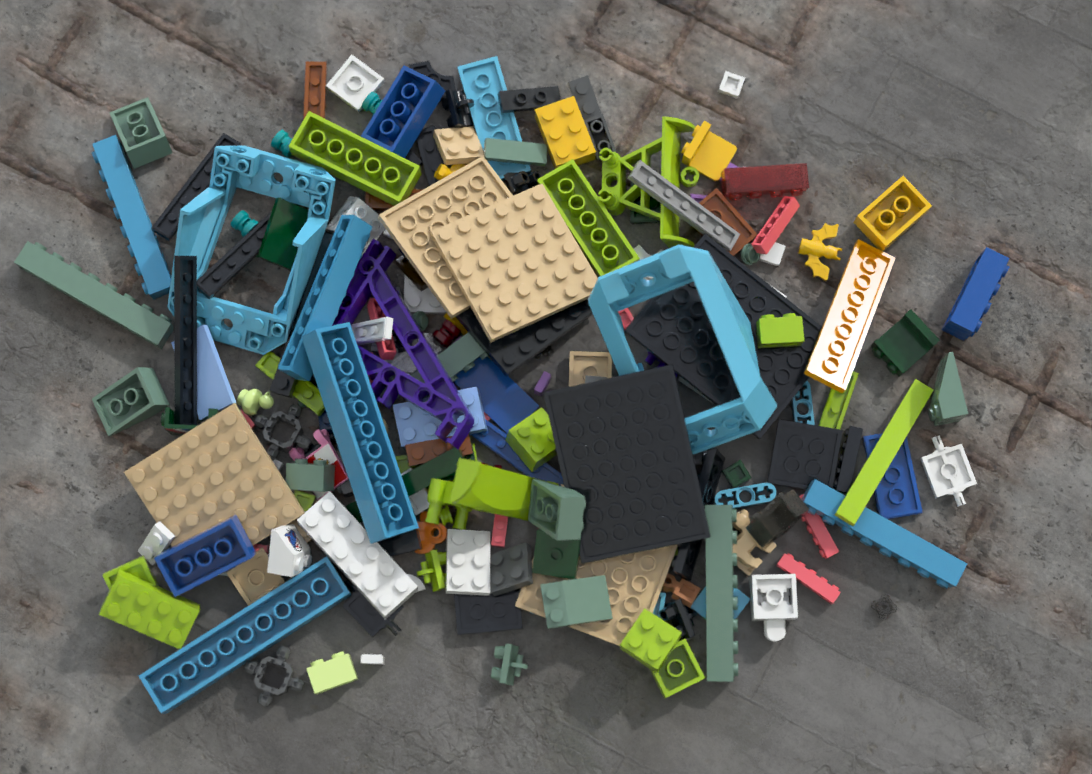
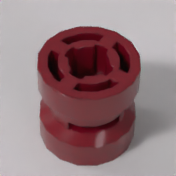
[432,319,461,349]

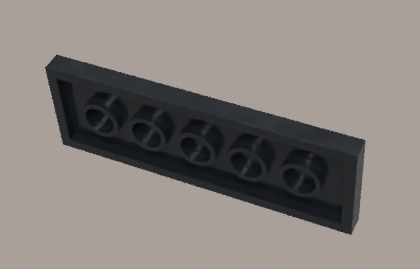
[672,447,725,581]

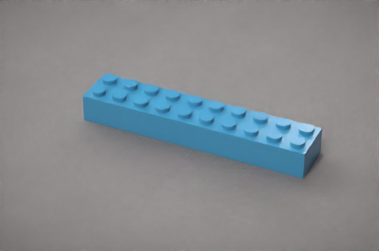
[301,322,419,544]
[139,556,352,714]

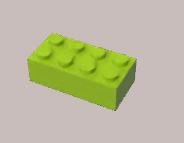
[99,569,200,649]

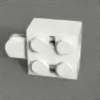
[749,574,798,642]

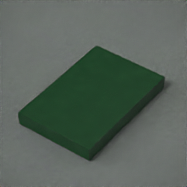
[257,198,308,271]

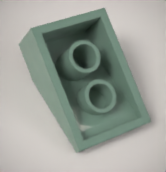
[110,97,173,169]
[928,352,968,426]
[92,367,170,436]
[528,479,586,540]
[540,575,613,630]

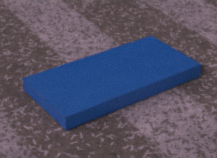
[453,356,540,434]
[862,433,923,519]

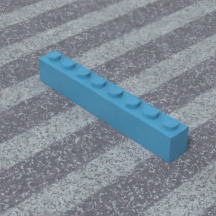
[92,135,171,300]
[278,215,372,381]
[799,479,967,589]

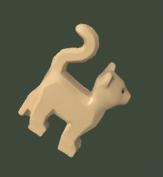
[733,509,777,576]

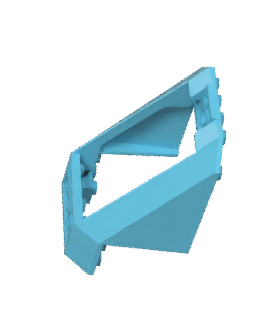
[167,146,336,355]
[588,245,777,455]

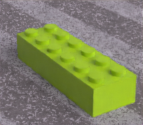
[288,111,421,206]
[537,159,640,277]

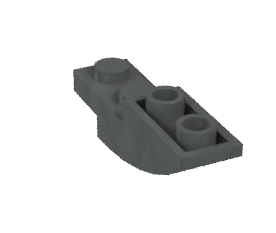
[568,75,617,160]

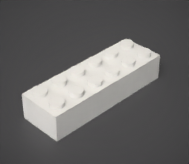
[297,491,418,620]

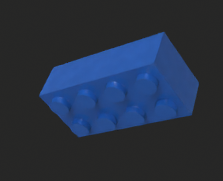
[361,66,445,158]
[942,247,1010,341]
[154,515,256,597]

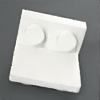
[326,196,385,254]

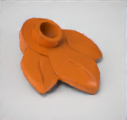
[414,511,447,554]

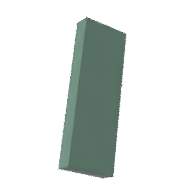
[484,138,547,166]

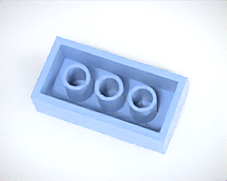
[393,386,488,449]

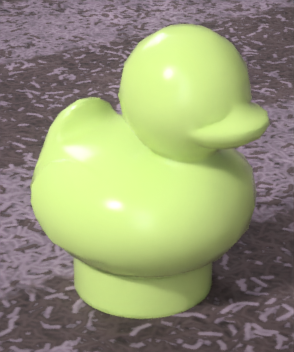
[237,389,274,415]

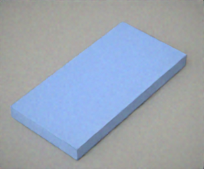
[171,325,236,420]

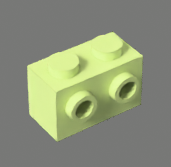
[306,651,359,694]

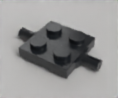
[342,580,404,637]

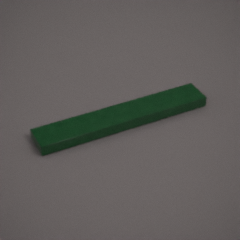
[346,448,465,523]

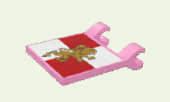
[289,429,349,501]

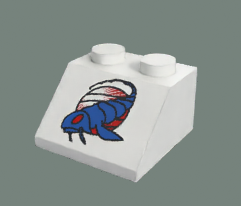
[267,523,312,577]

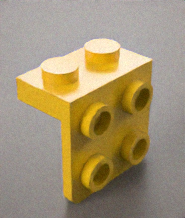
[681,121,737,181]

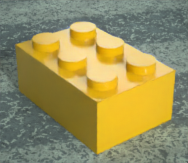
[535,96,596,169]
[853,176,932,251]

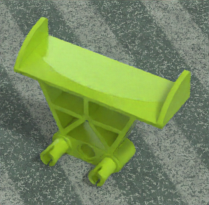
[598,116,696,248]
[425,458,559,530]

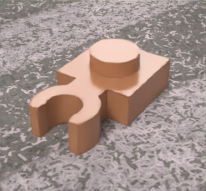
[661,573,701,608]

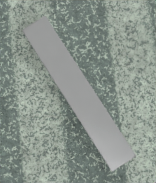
[627,160,740,252]

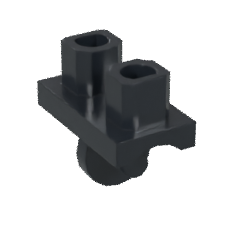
[442,89,475,128]
[503,171,541,196]
[659,599,697,641]

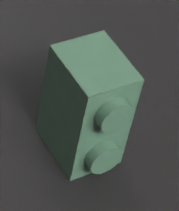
[286,458,335,492]

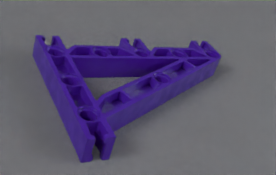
[332,238,474,450]

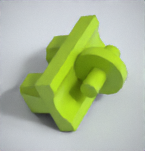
[416,549,446,592]

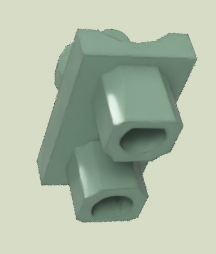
[491,643,528,686]

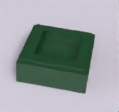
[722,460,752,488]

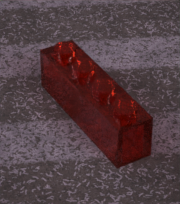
[721,163,809,200]

